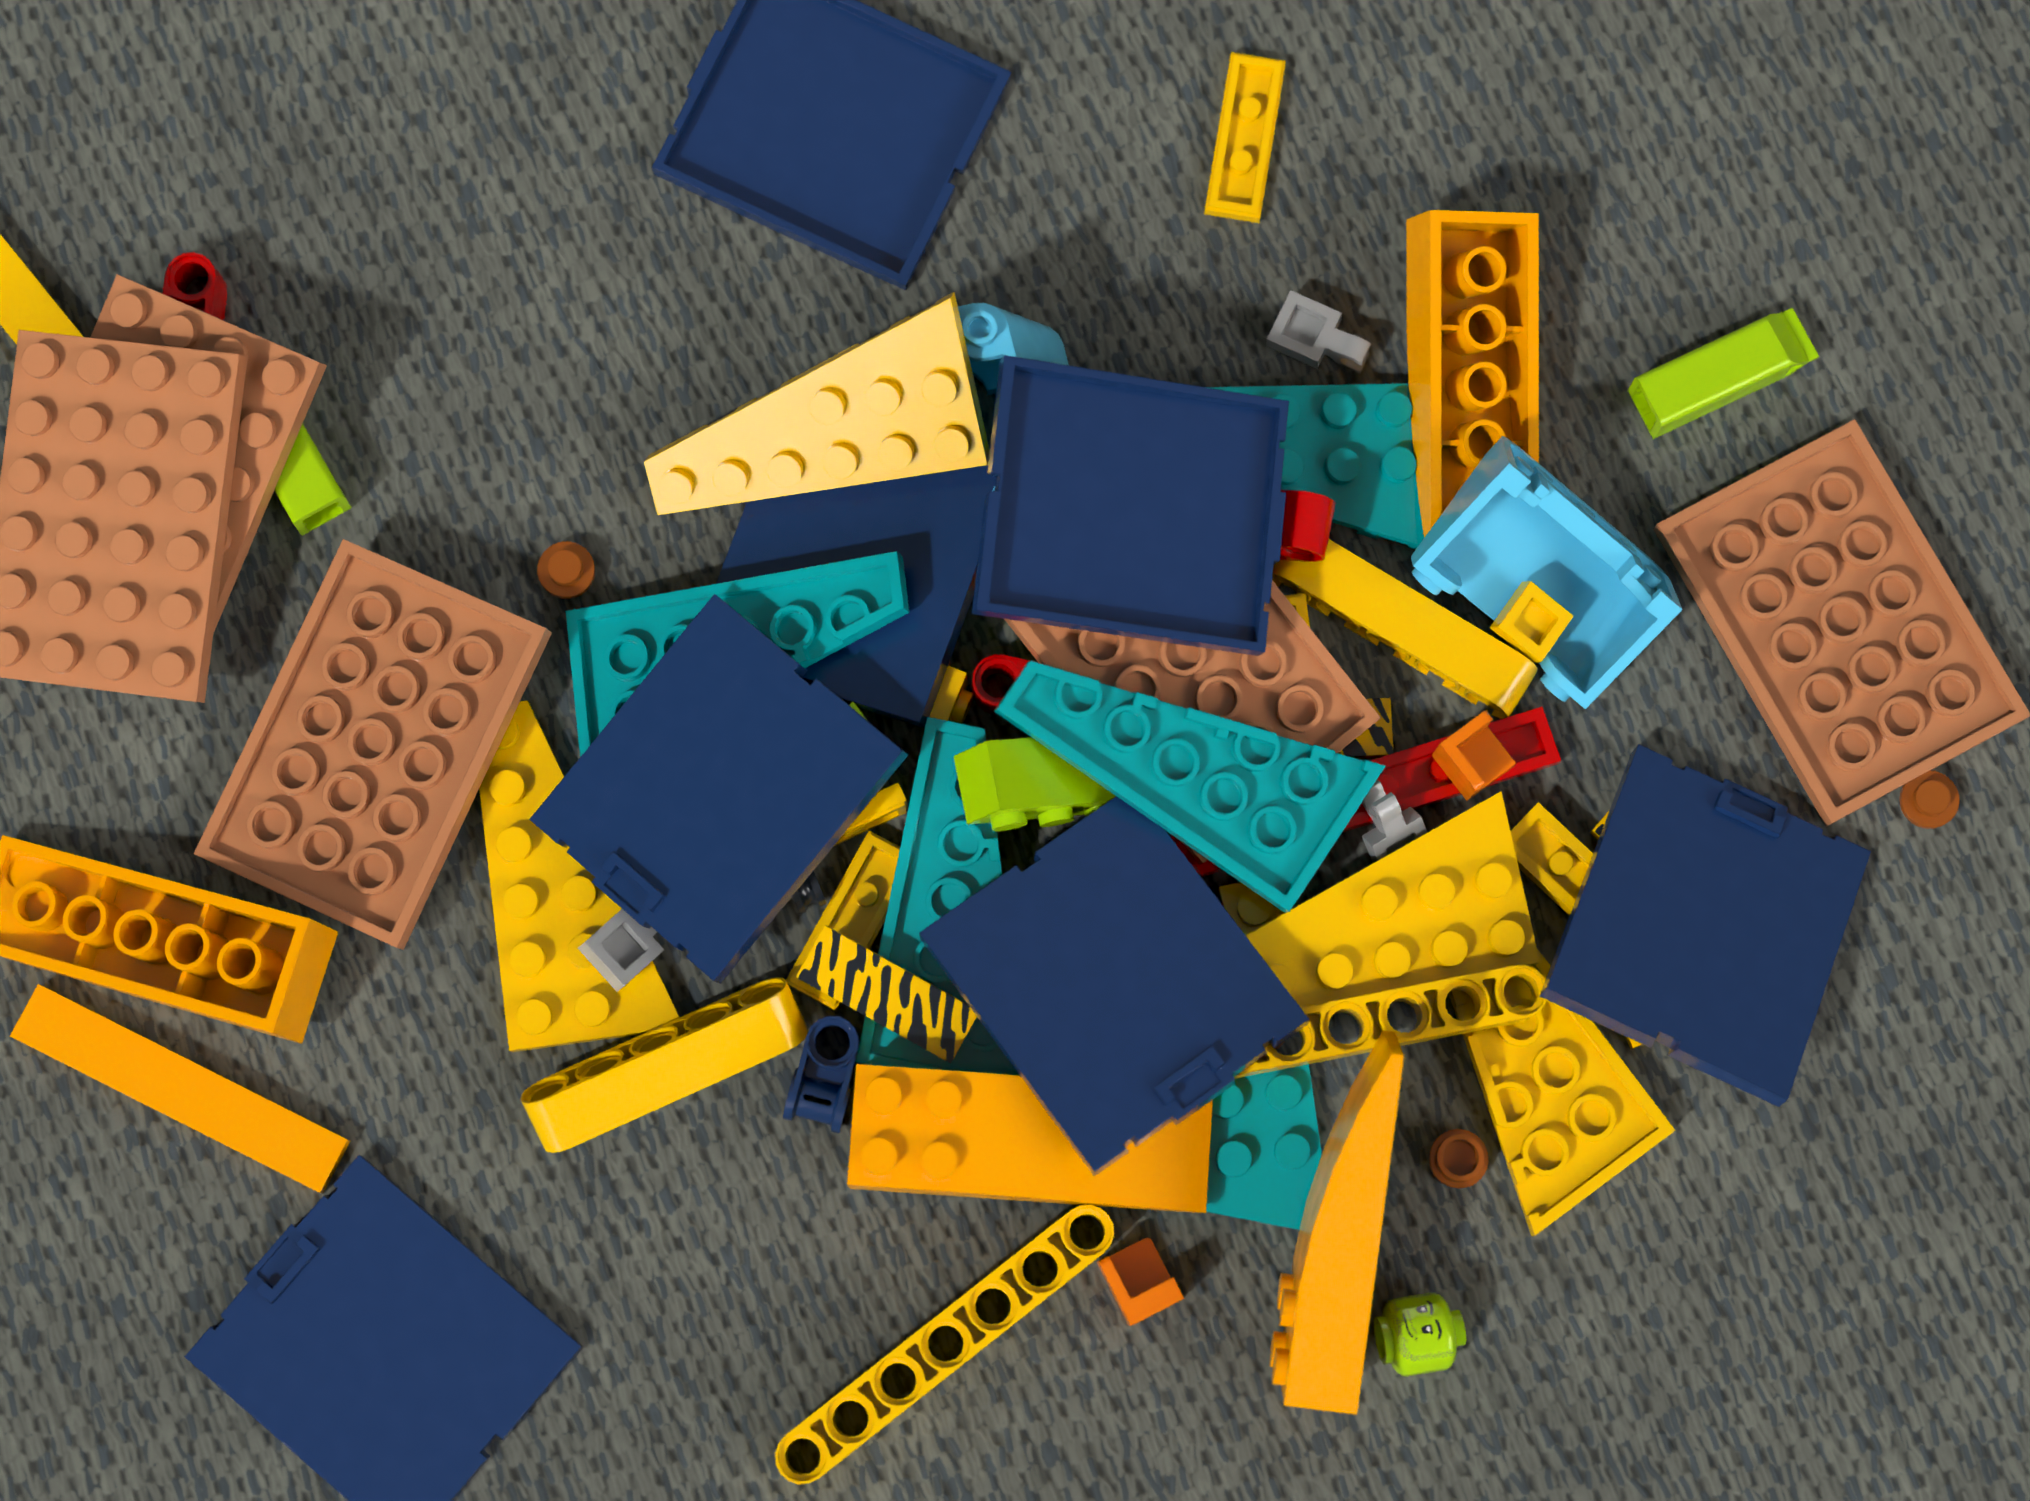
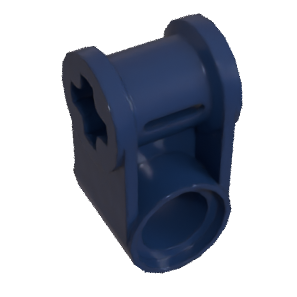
[783,1016,860,1134]

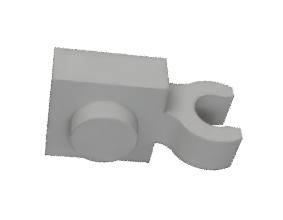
[1266,290,1371,374]
[1362,779,1428,863]
[578,909,664,992]

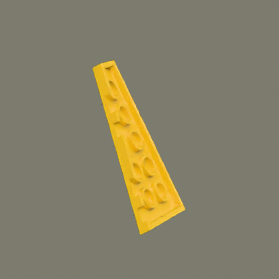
[644,292,990,515]
[479,701,680,1052]
[1246,791,1540,1007]
[1449,949,1675,1236]

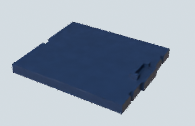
[652,0,1012,290]
[972,355,1289,656]
[716,446,996,728]
[529,594,908,984]
[1540,744,1871,1107]
[919,796,1309,1177]
[184,1155,583,1501]

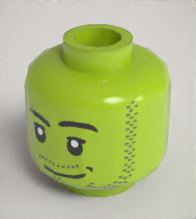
[1374,1293,1466,1376]

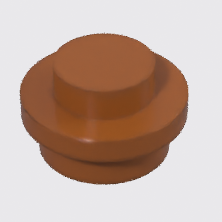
[537,541,595,599]
[1899,771,1960,829]
[1429,1129,1488,1189]

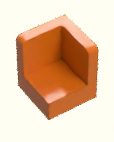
[1432,710,1516,801]
[1097,1238,1184,1327]

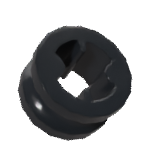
[792,871,827,915]

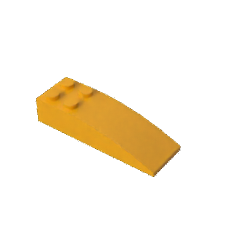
[1406,210,1539,537]
[0,835,338,1044]
[1270,1030,1404,1415]
[847,1064,1213,1213]

